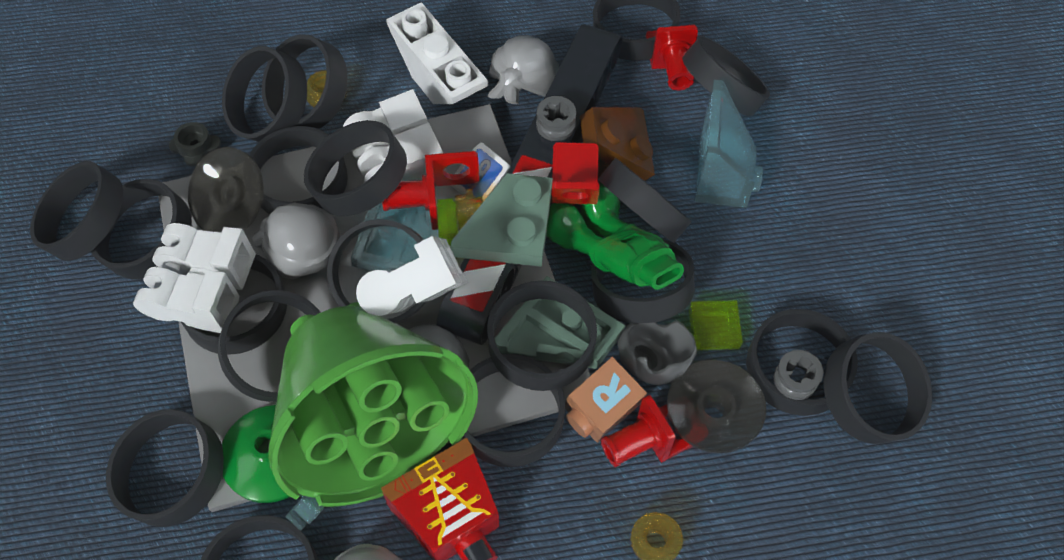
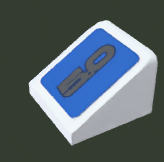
[451,142,510,208]

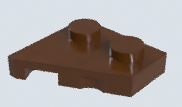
[580,107,655,181]

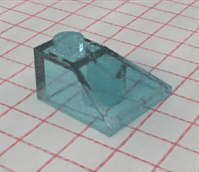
[695,80,763,208]

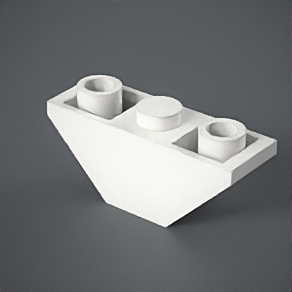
[386,2,488,104]

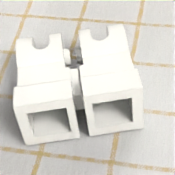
[343,89,447,182]
[133,223,256,333]
[356,236,467,316]

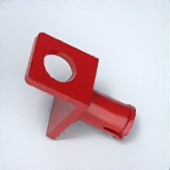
[646,25,698,91]
[552,142,600,204]
[382,151,479,230]
[601,395,708,468]

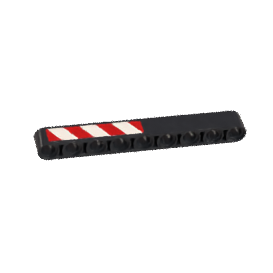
[436,23,623,345]

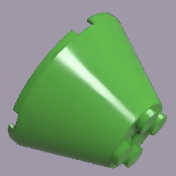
[269,302,478,507]

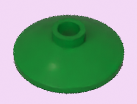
[222,405,290,503]

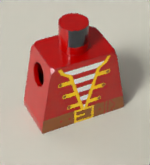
[381,438,499,560]

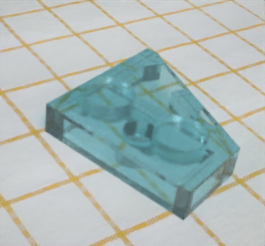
[351,202,431,271]

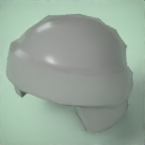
[488,35,559,104]
[251,203,340,279]

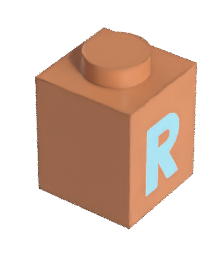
[565,356,647,443]

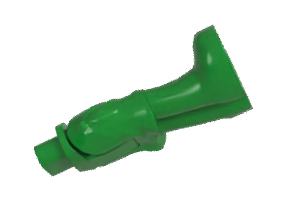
[546,182,684,290]

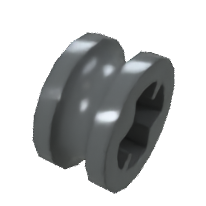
[536,96,576,141]
[773,350,824,400]

